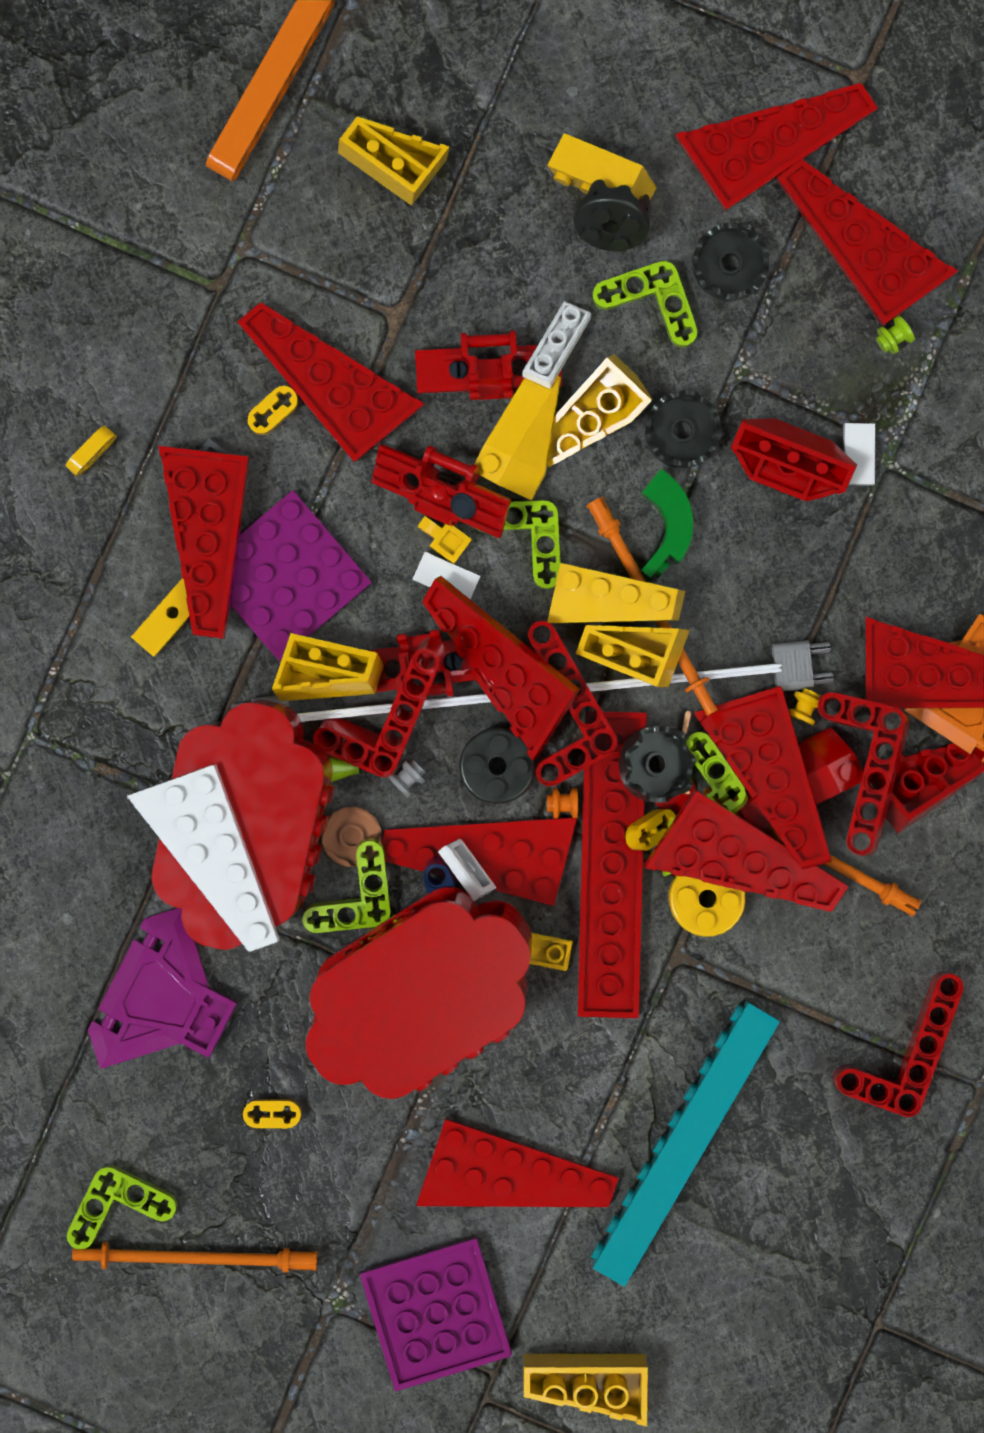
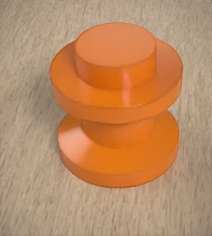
[547,788,578,818]

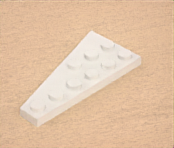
[127,764,280,952]

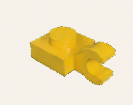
[417,516,472,564]

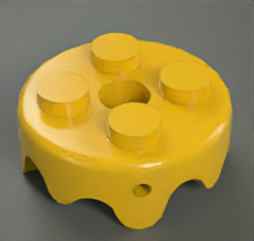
[668,876,746,937]

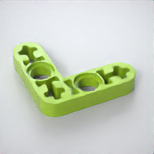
[592,261,697,348]
[475,500,560,589]
[668,732,748,828]
[302,838,391,933]
[67,1165,178,1249]

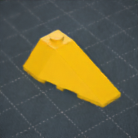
[546,354,653,467]
[475,376,561,500]

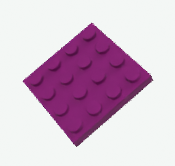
[230,490,372,662]
[360,1236,512,1392]

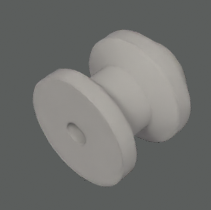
[388,759,426,798]

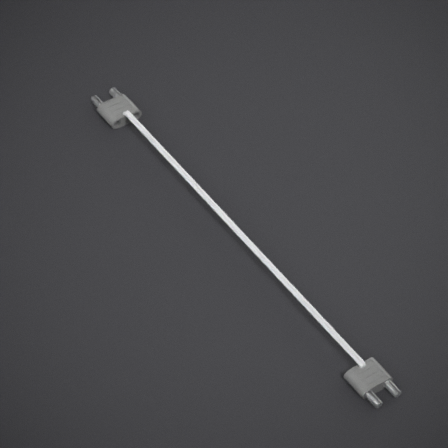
[231,640,834,722]

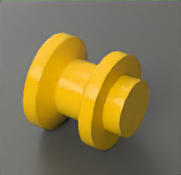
[789,688,821,726]

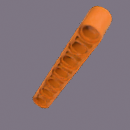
[205,0,335,182]

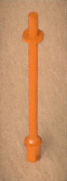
[586,497,718,716]
[702,786,921,917]
[72,1241,317,1273]

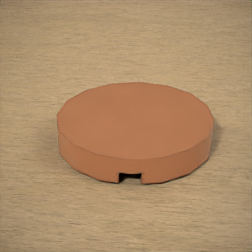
[321,807,382,867]

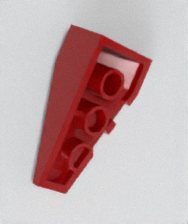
[739,727,864,830]
[871,743,984,834]

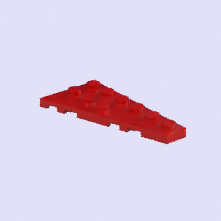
[675,83,878,212]
[422,576,580,761]
[865,617,984,709]
[382,817,577,906]
[416,1118,619,1207]

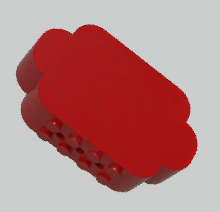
[152,700,335,950]
[305,886,532,1099]

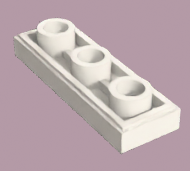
[523,301,591,389]

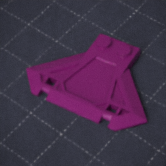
[88,908,238,1069]

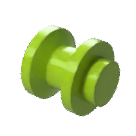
[876,315,915,355]

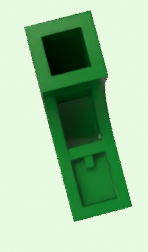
[641,468,693,580]

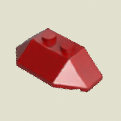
[731,418,857,501]

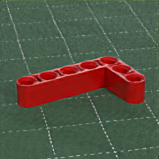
[528,621,617,786]
[313,637,445,777]
[818,692,909,857]
[833,971,964,1117]

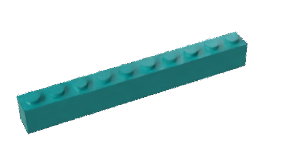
[590,1000,780,1287]

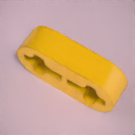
[248,386,298,435]
[65,425,117,477]
[625,809,676,851]
[243,1099,302,1129]

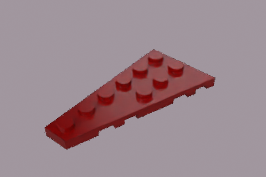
[776,159,958,326]
[237,302,425,463]
[158,446,250,639]
[694,686,832,870]
[644,789,848,912]

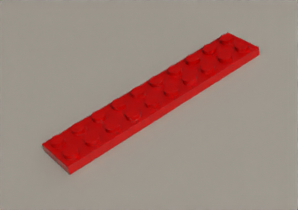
[577,711,647,1018]

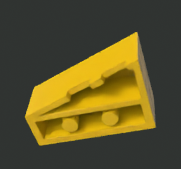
[338,116,450,206]
[547,133,657,200]
[575,625,690,687]
[272,633,384,702]

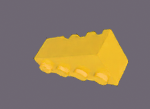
[547,563,686,624]
[523,1354,648,1427]

